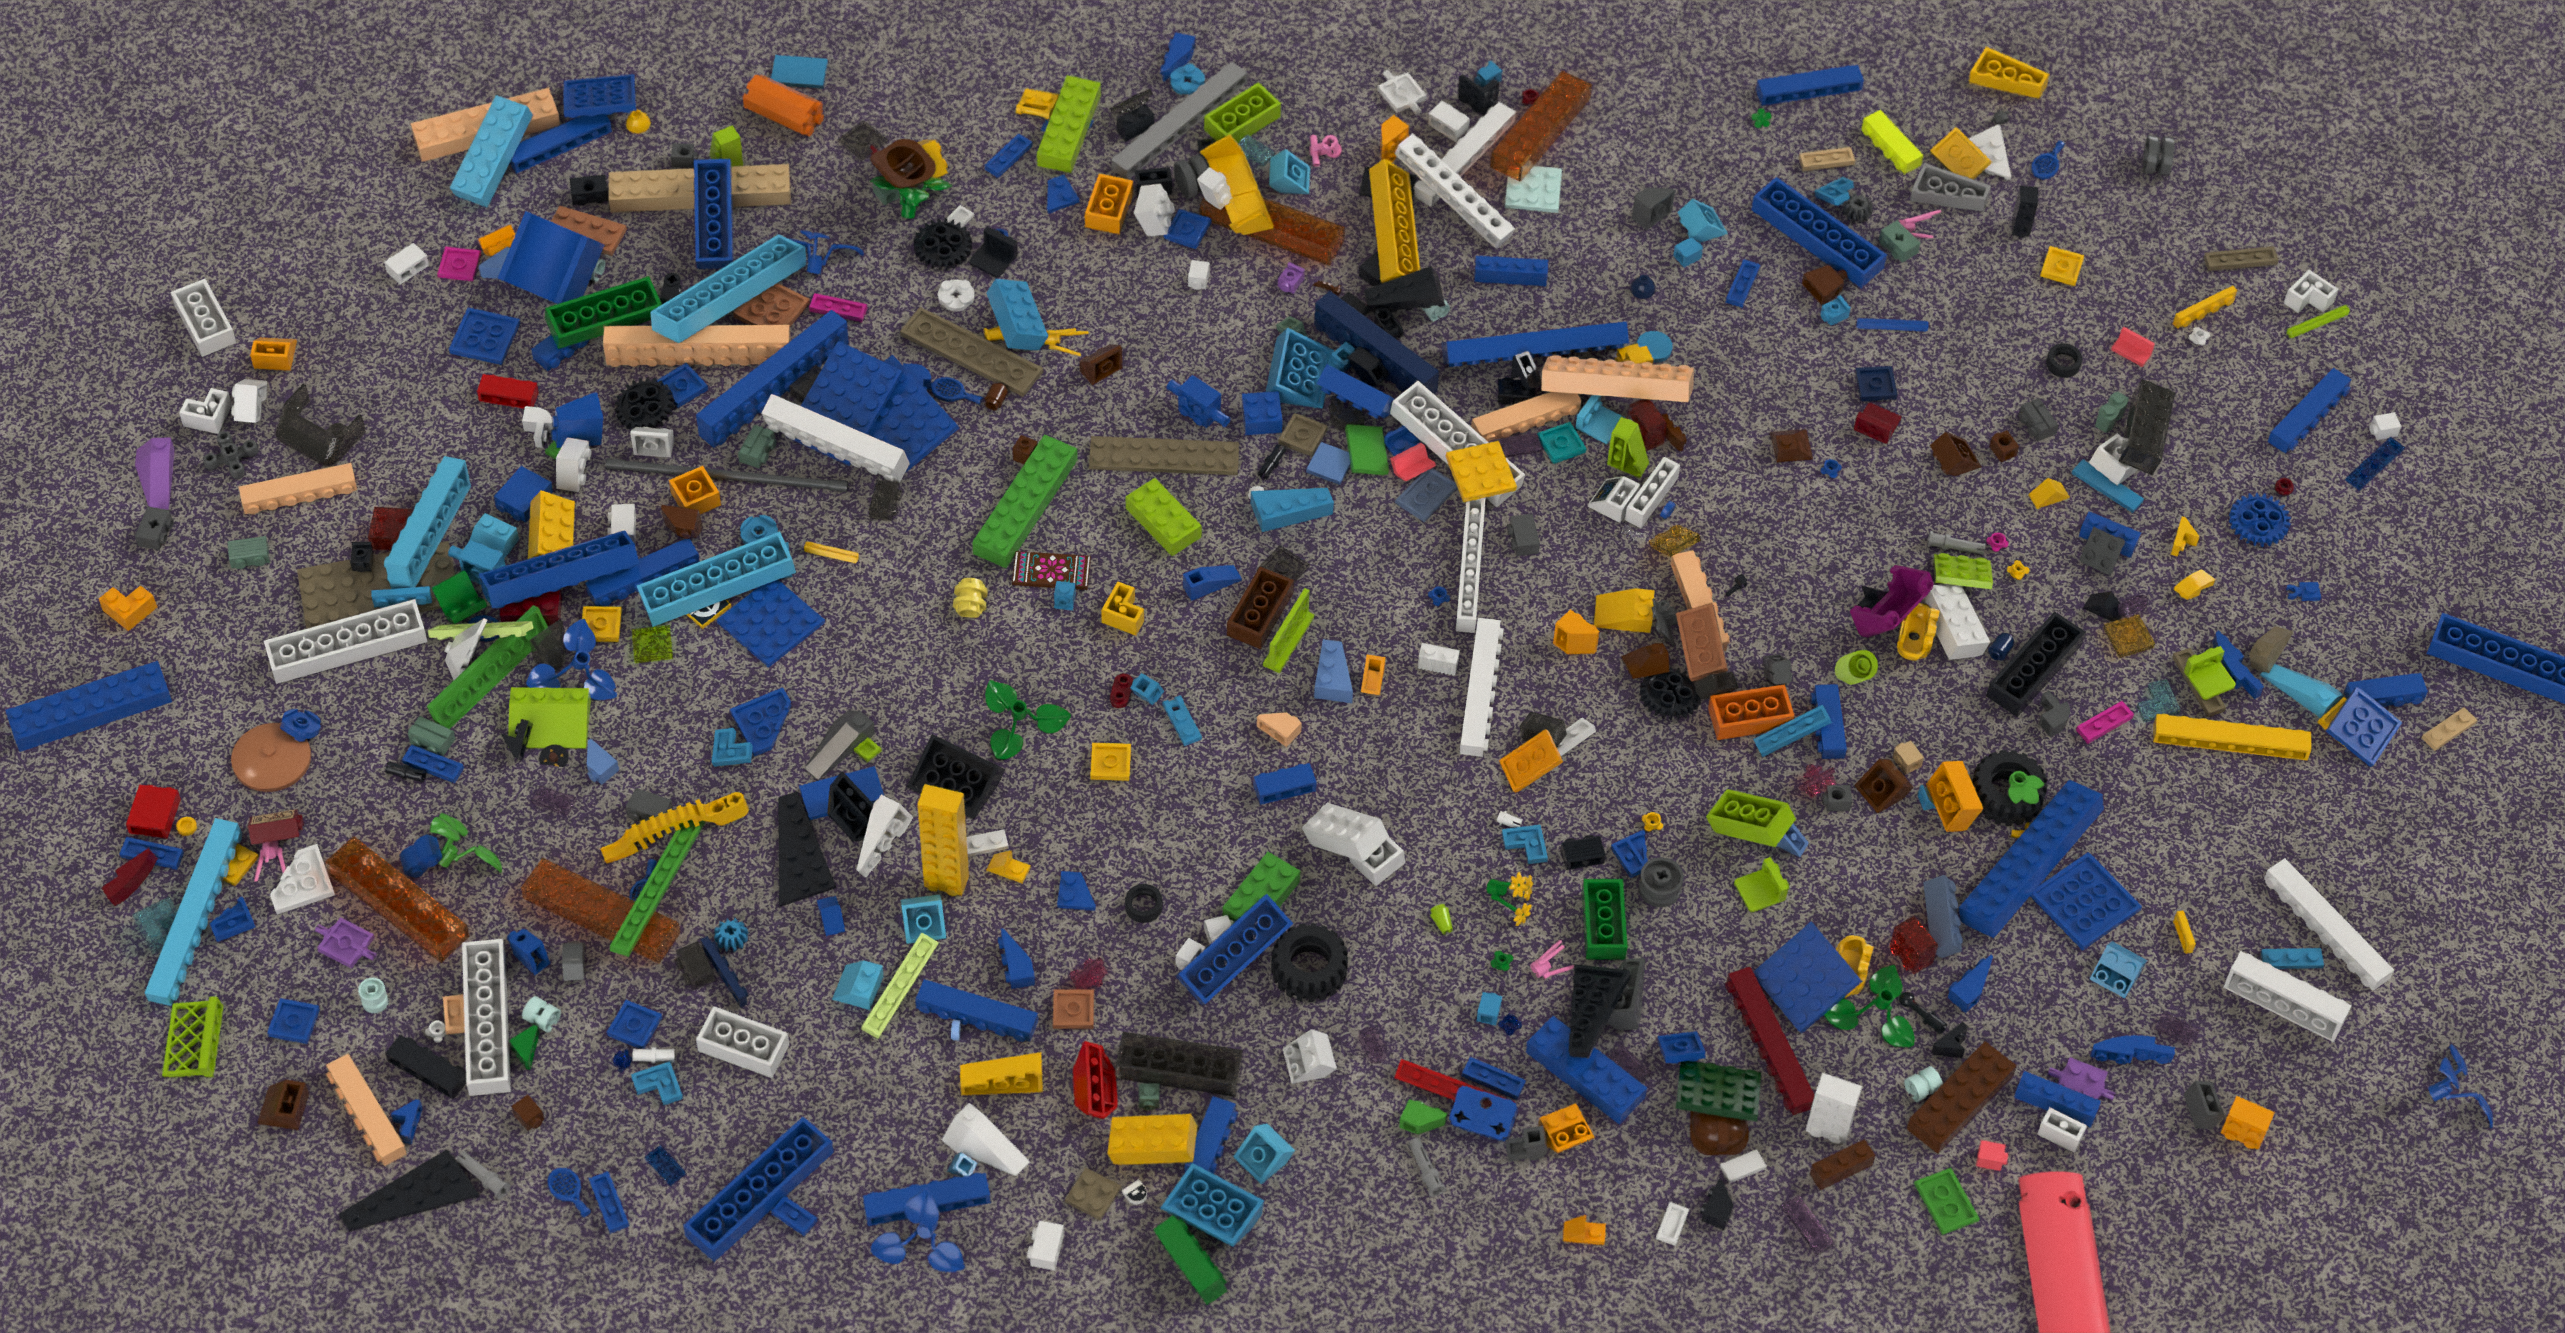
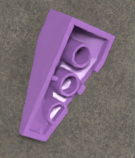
[135,437,175,510]

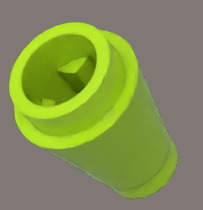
[1430,904,1453,935]

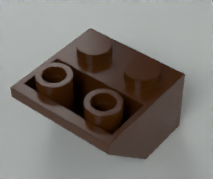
[257,1080,309,1130]

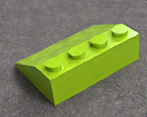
[508,687,591,749]

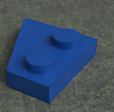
[1610,830,1648,878]
[1057,871,1096,911]

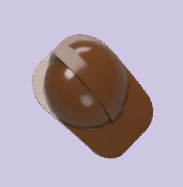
[870,139,936,189]
[1690,1111,1749,1155]

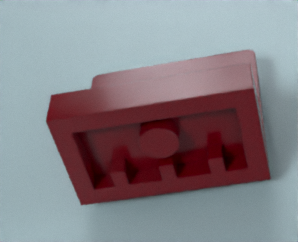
[1853,403,1902,444]

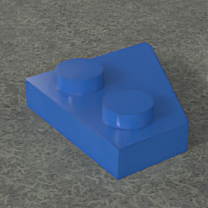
[1047,174,1079,214]
[210,896,255,942]

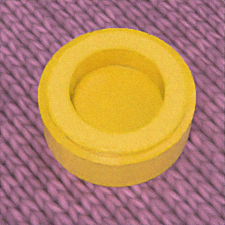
[176,817,197,836]

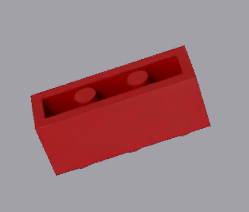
[477,374,539,409]

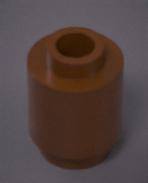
[984,383,1008,411]

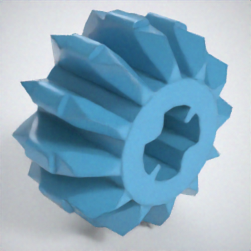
[714,918,748,952]

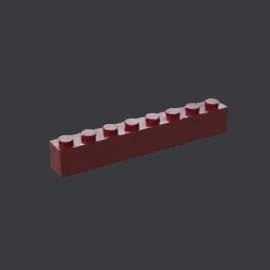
[1725,967,1815,1115]

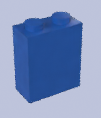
[494,466,553,522]

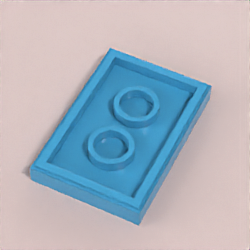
[771,55,828,89]

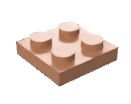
[1053,990,1094,1029]

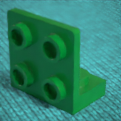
[432,570,488,624]

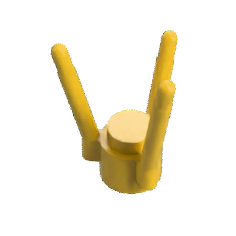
[1045,328,1089,356]

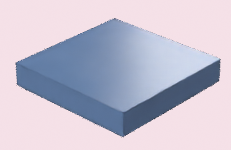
[1306,442,1351,485]

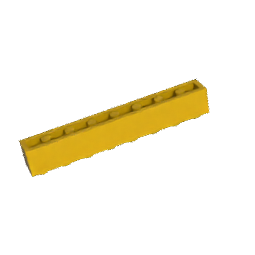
[2153,714,2311,760]

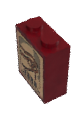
[248,809,304,845]

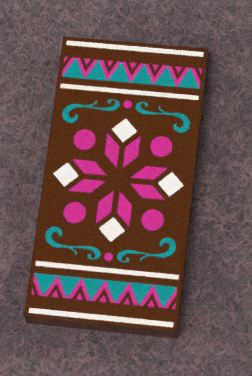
[1012,551,1091,590]

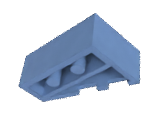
[1314,639,1353,703]

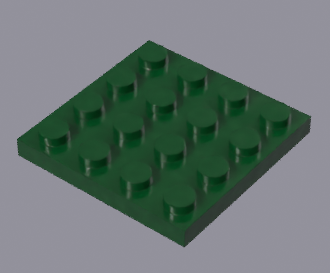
[1675,1060,1761,1122]

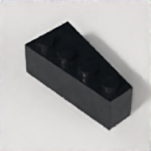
[1364,266,1446,314]

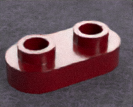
[1110,673,1133,708]

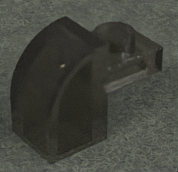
[1328,395,1364,432]

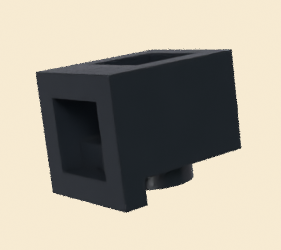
[350,542,374,572]

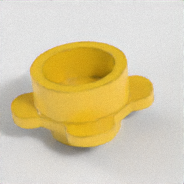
[2007,560,2030,580]
[1642,812,1663,832]

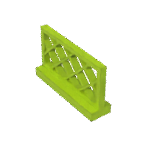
[1263,588,1315,673]
[162,996,224,1077]

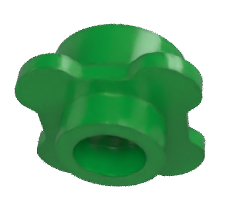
[1491,950,1513,971]

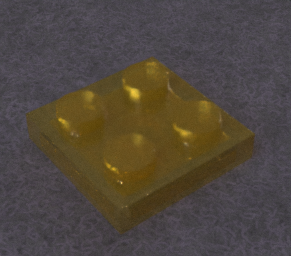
[1649,525,1701,557]
[2103,614,2155,658]

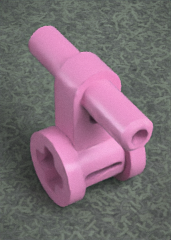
[1309,135,1342,167]

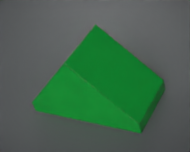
[509,1025,540,1070]

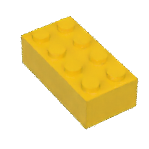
[528,490,575,559]
[1107,1114,1197,1165]

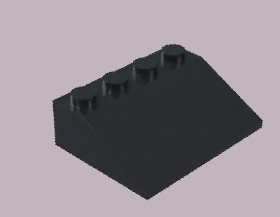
[907,734,1005,819]

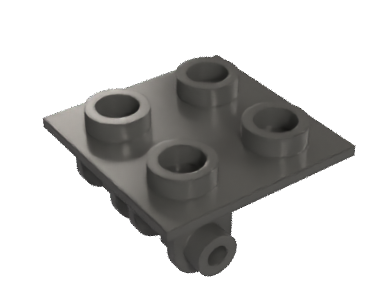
[2080,527,2125,576]
[1652,598,1678,646]

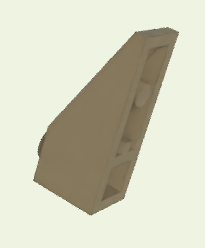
[2249,626,2293,673]

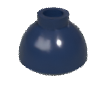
[1630,275,1656,299]

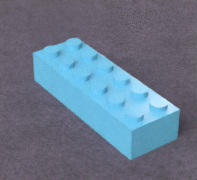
[450,95,533,207]

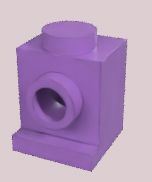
[1278,262,1305,294]

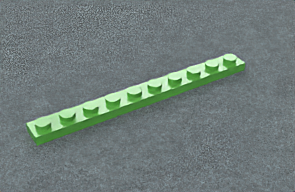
[610,820,706,957]

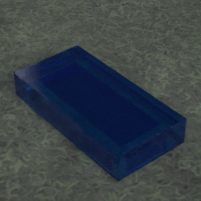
[644,1145,686,1186]

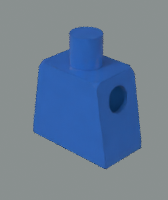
[507,929,551,975]

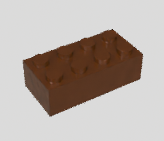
[1227,567,1294,649]

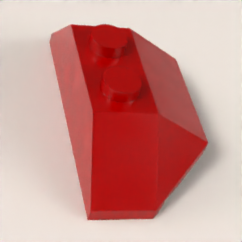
[1073,1041,1118,1119]

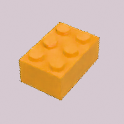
[1085,174,1133,235]
[1926,761,1983,832]

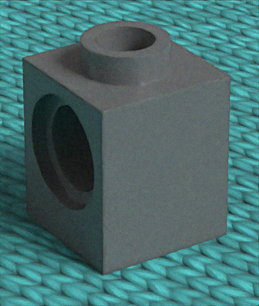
[670,143,698,168]
[1822,785,1852,811]

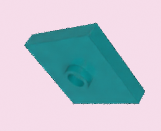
[1537,422,1587,464]

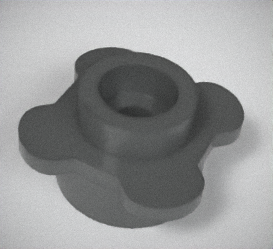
[1991,110,2010,125]

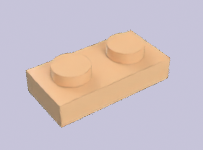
[443,994,465,1035]

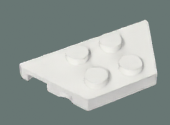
[1968,125,2011,180]

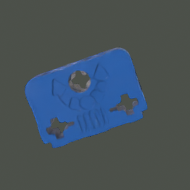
[1449,1086,1518,1142]

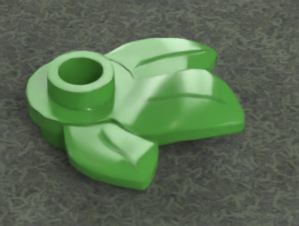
[2008,771,2044,804]

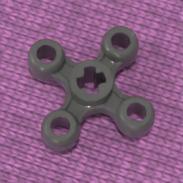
[203,431,259,479]

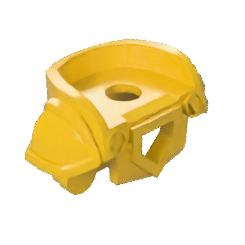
[1897,603,1940,661]
[1836,935,1874,998]

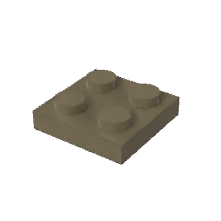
[1278,413,1328,457]
[1065,1168,1122,1221]

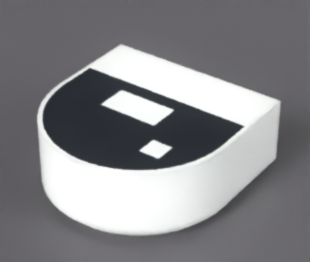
[1122,1179,1147,1204]

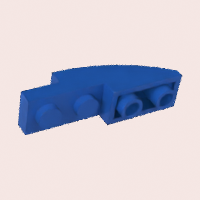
[2212,630,2264,699]
[2090,1035,2175,1064]

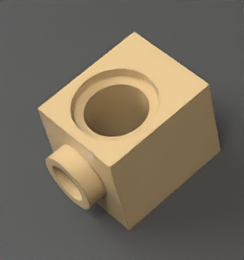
[1892,741,1924,775]

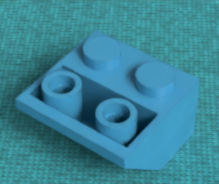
[2090,941,2147,998]

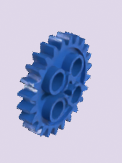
[2229,493,2291,547]

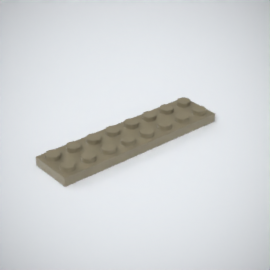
[900,307,1043,397]
[1089,436,1239,475]

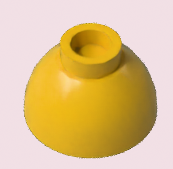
[626,110,651,134]

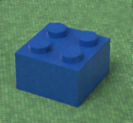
[1241,391,1283,435]

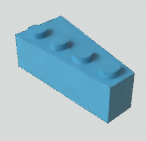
[1250,488,1334,532]

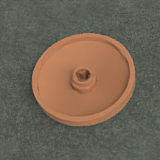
[231,723,311,792]

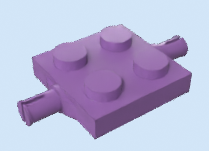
[315,917,377,969]
[2047,1057,2116,1101]

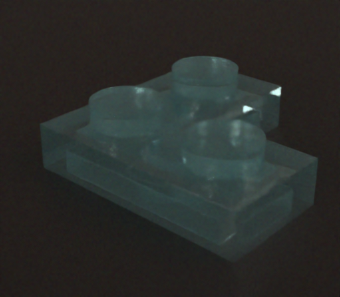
[1238,135,1275,167]
[2137,679,2181,722]

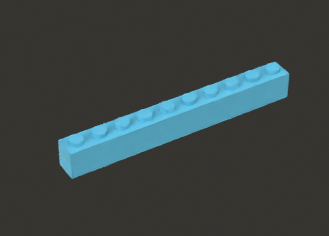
[145,818,243,1006]

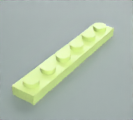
[428,621,533,640]
[861,933,939,1039]

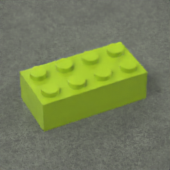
[1204,82,1281,143]
[1125,478,1202,556]
[1706,789,1796,847]

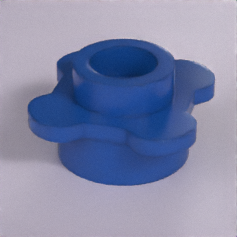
[1820,459,1842,478]
[1428,586,1450,606]

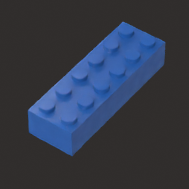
[694,159,734,269]
[1175,894,1293,1006]
[1526,1016,1647,1125]

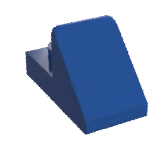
[817,896,845,936]
[391,1099,423,1144]

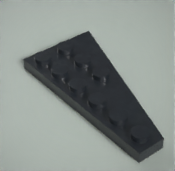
[778,791,836,907]
[1568,964,1631,1059]
[339,1149,480,1232]

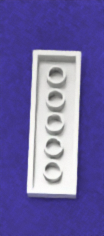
[2223,951,2351,1042]

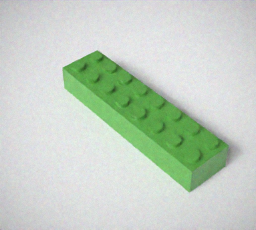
[972,434,1078,568]

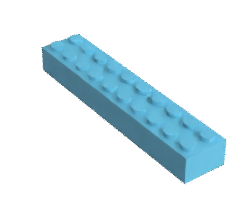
[651,234,806,343]

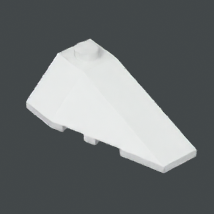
[444,618,487,680]
[857,795,913,877]
[942,1103,1030,1176]

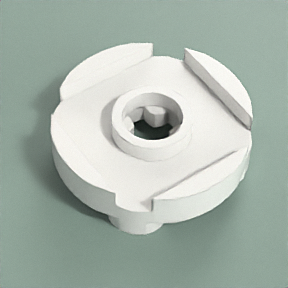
[938,280,974,311]

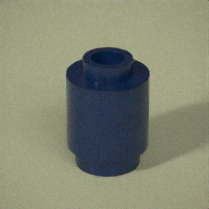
[1988,633,2014,661]

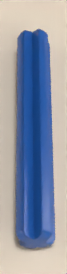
[1856,318,1929,331]

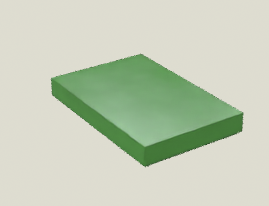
[1345,424,1389,475]
[1914,1168,1980,1235]

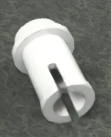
[1496,811,1523,828]

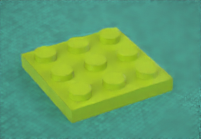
[1933,553,1993,589]

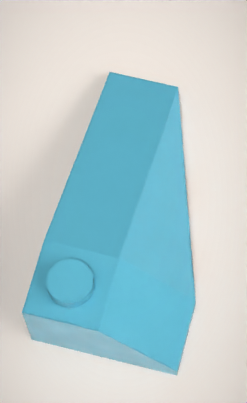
[2260,664,2344,718]

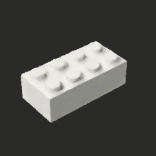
[171,279,236,357]
[1921,584,1990,660]
[1302,803,1389,862]
[696,1006,789,1078]
[1806,1073,1862,1144]

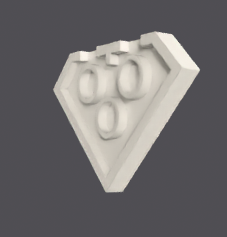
[270,844,335,915]

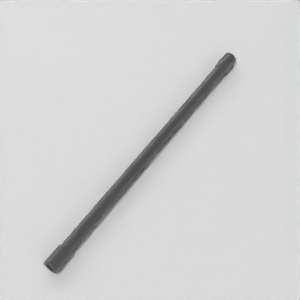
[606,458,848,492]

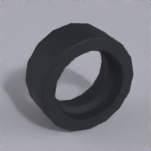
[2046,343,2082,378]
[1125,884,1163,923]

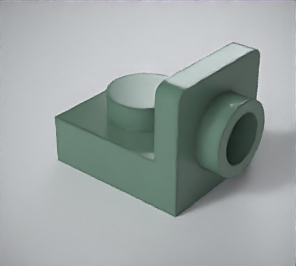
[1276,316,1307,337]
[1139,1083,1159,1111]

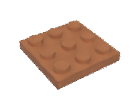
[733,283,810,327]

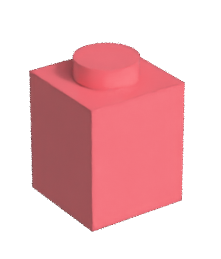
[1976,1140,2008,1171]

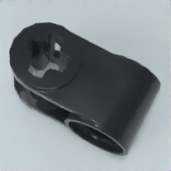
[660,273,681,304]
[1374,307,1404,338]

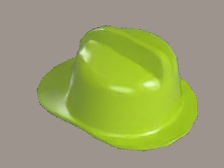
[1835,650,1878,685]

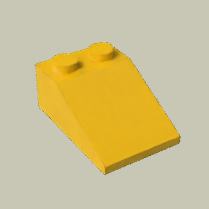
[1594,588,1655,633]

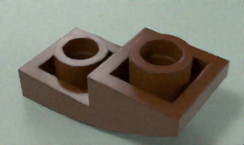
[1659,413,1687,451]

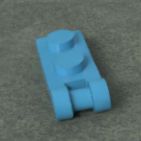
[1162,695,1202,746]

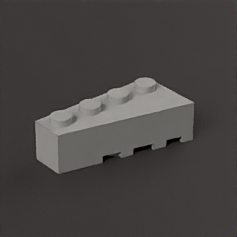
[1910,163,1991,211]

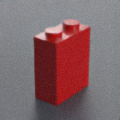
[126,784,181,839]

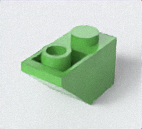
[1399,1099,1447,1135]

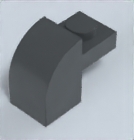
[2039,691,2070,737]
[562,941,585,981]
[1505,1125,1548,1162]

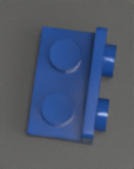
[1384,425,1425,456]

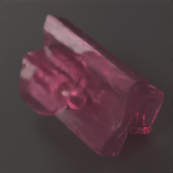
[1799,764,1836,798]
[1069,957,1107,990]

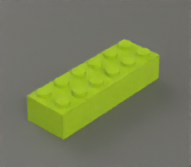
[1037,75,1101,173]

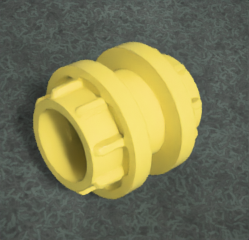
[953,578,988,618]

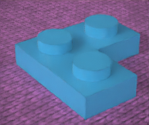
[1814,177,1854,206]
[712,728,753,767]
[1502,825,1548,864]
[631,1062,683,1105]

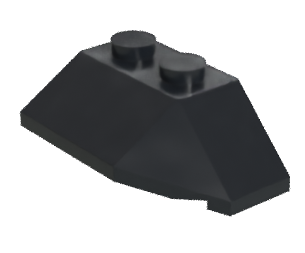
[827,771,873,841]

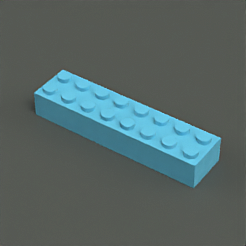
[384,456,471,589]
[637,532,796,627]

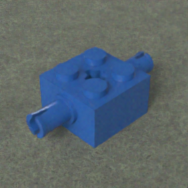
[1166,375,1231,428]

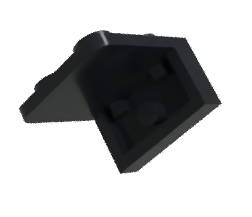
[1458,74,1499,116]
[969,226,1018,278]

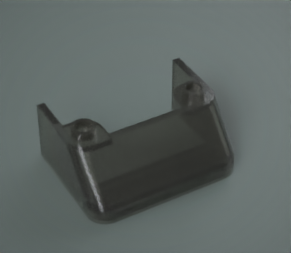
[275,384,366,467]

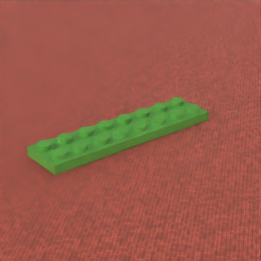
[427,605,551,729]

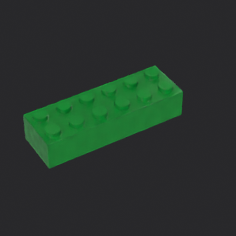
[545,276,662,349]

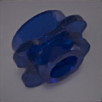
[1498,1014,1522,1036]
[613,1049,632,1073]

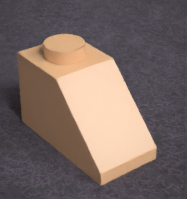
[1257,712,1302,747]

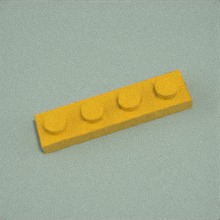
[2173,286,2237,329]

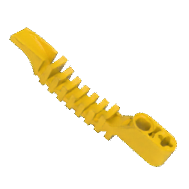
[600,792,749,863]

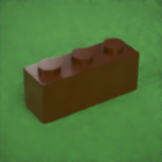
[1809,1139,1875,1191]

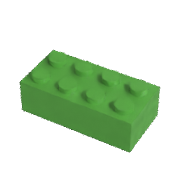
[1222,852,1300,922]

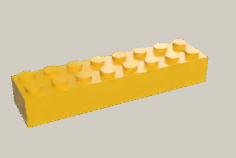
[1369,158,1420,283]
[917,784,969,896]

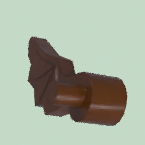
[1313,280,1342,296]

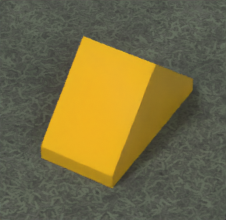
[2028,478,2070,509]

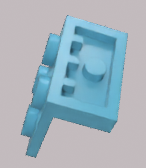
[1575,395,1625,444]

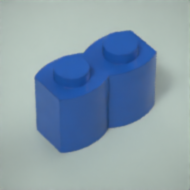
[399,834,442,878]

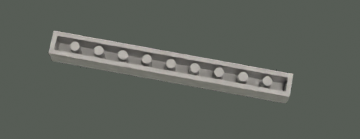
[1111,62,1247,180]

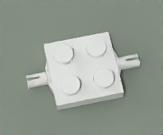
[1378,70,1426,115]

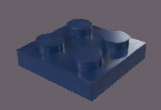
[1855,366,1898,401]

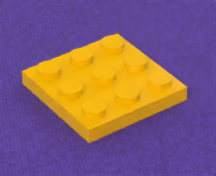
[1445,441,1517,502]

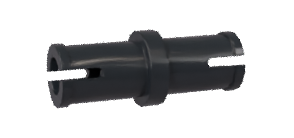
[1257,444,1286,480]
[385,761,426,783]

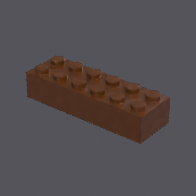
[1906,1041,2017,1154]

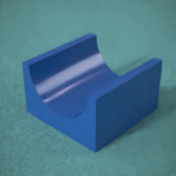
[497,211,604,304]

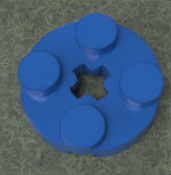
[280,709,321,742]

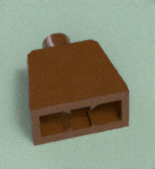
[1802,265,1848,305]

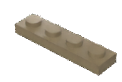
[2203,246,2279,271]
[2172,648,2226,717]

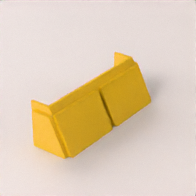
[1200,134,1273,235]

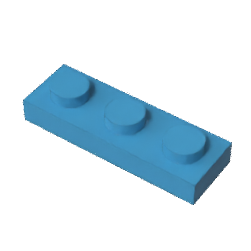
[371,586,432,608]
[2261,948,2324,969]

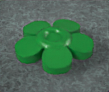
[1751,108,1772,128]

